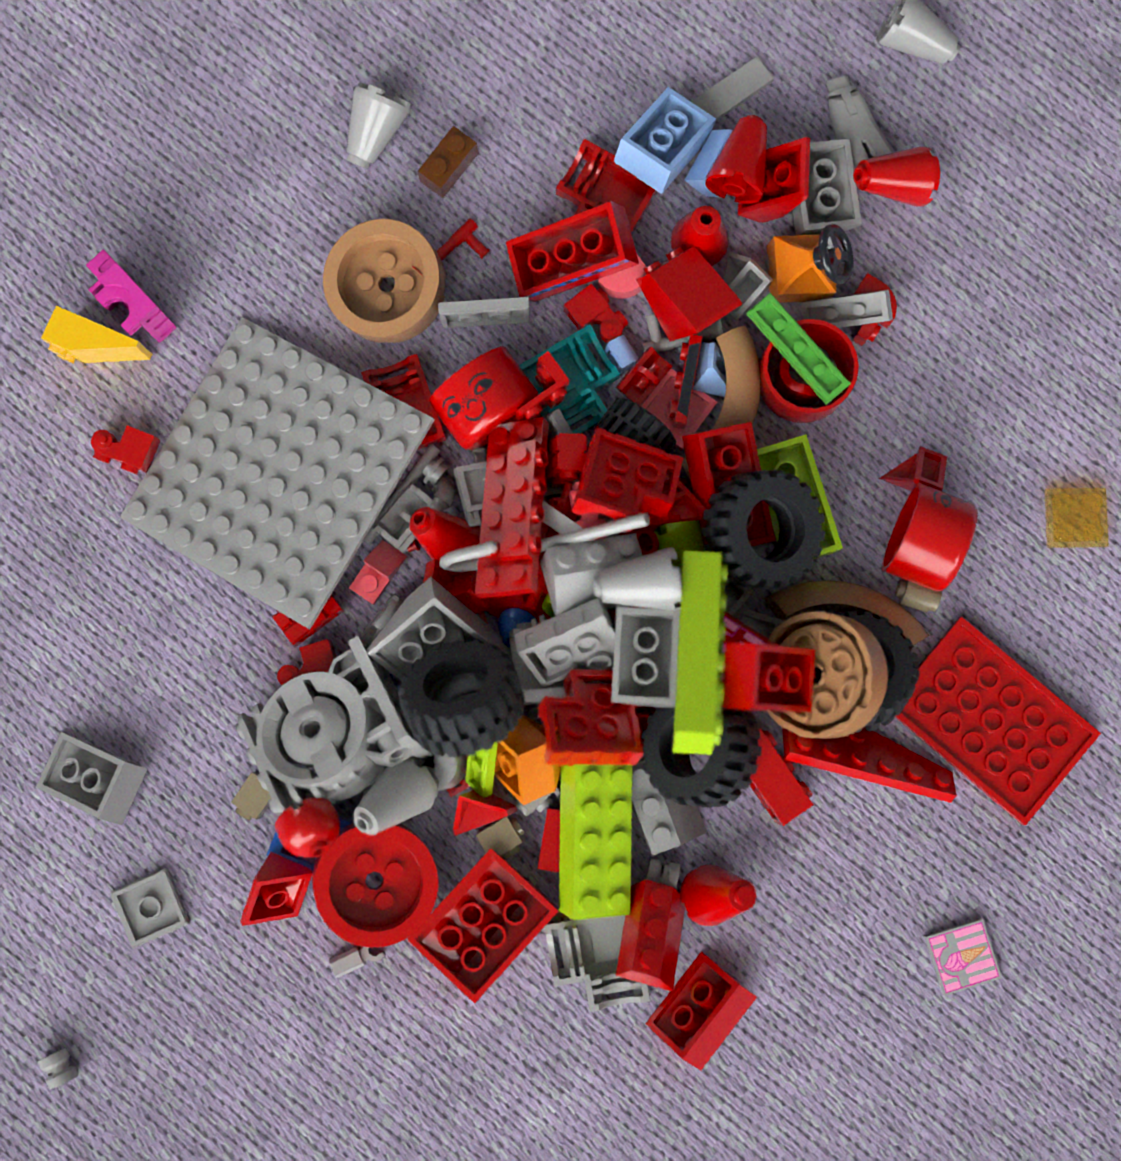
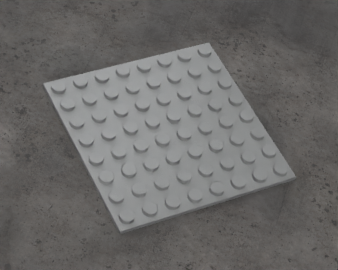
[120,317,434,629]

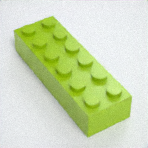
[673,551,727,755]
[559,765,632,920]

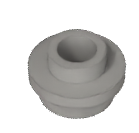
[422,458,449,486]

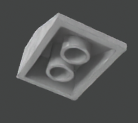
[36,732,147,825]

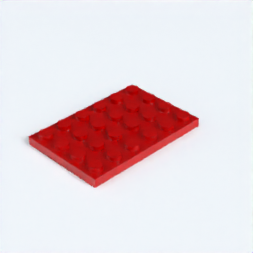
[895,617,1101,826]

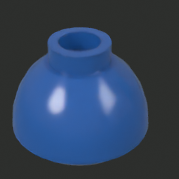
[498,608,538,648]

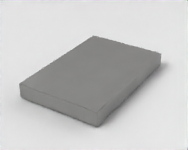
[438,297,530,328]

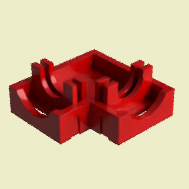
[556,139,657,235]
[361,354,446,450]
[571,427,683,532]
[538,669,644,766]

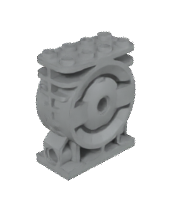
[235,635,429,816]

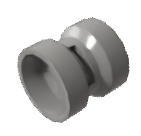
[644,857,680,889]
[37,1047,78,1090]

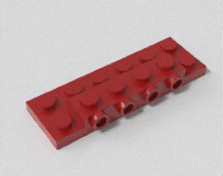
[475,417,549,598]

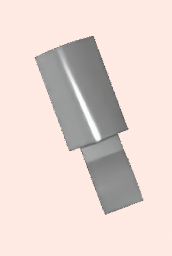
[329,946,385,978]

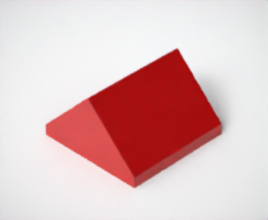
[240,852,313,926]

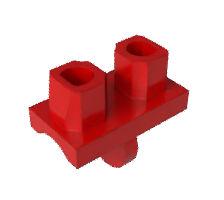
[615,347,673,405]

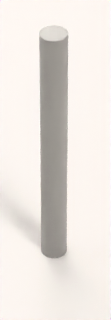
[363,444,440,545]

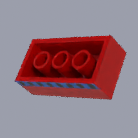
[506,201,639,302]

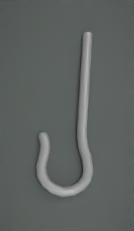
[439,513,649,572]

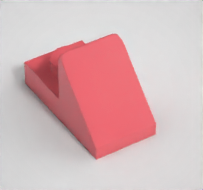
[349,540,407,605]

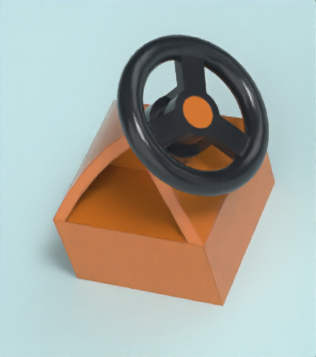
[766,224,854,303]

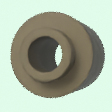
[895,580,942,613]

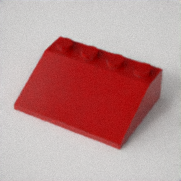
[407,848,559,1004]

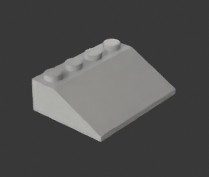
[366,577,511,682]

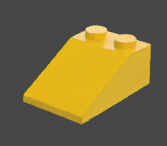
[41,306,152,364]

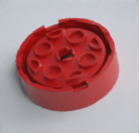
[312,822,438,948]

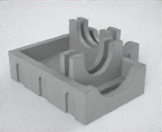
[514,597,616,688]
[545,915,650,1012]

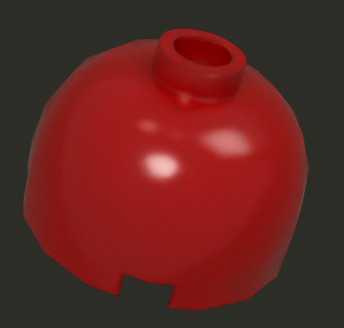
[275,797,340,858]

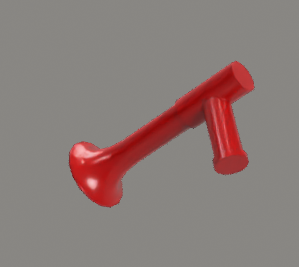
[412,218,491,276]

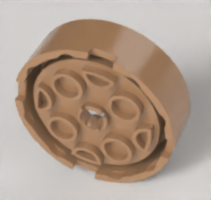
[323,219,446,343]
[768,612,888,738]

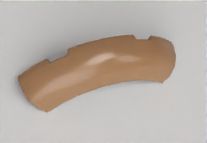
[682,326,761,479]
[764,580,930,645]

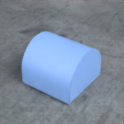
[604,335,639,374]

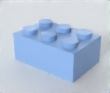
[614,87,716,194]

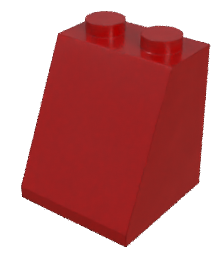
[636,246,742,341]

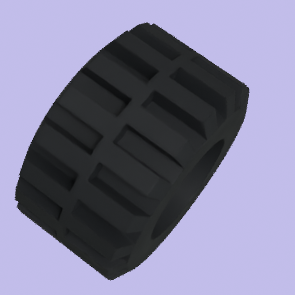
[595,398,676,454]

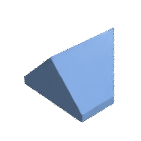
[693,341,726,397]

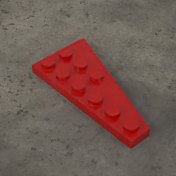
[782,727,957,803]

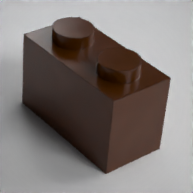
[418,126,478,198]

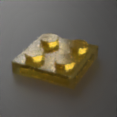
[1044,488,1109,548]

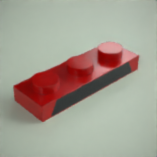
[669,335,702,429]

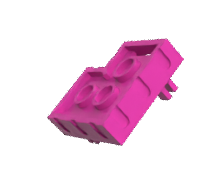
[86,249,177,343]

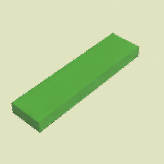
[746,293,851,405]

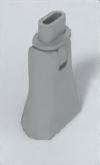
[826,76,894,169]

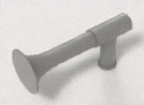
[642,314,724,353]

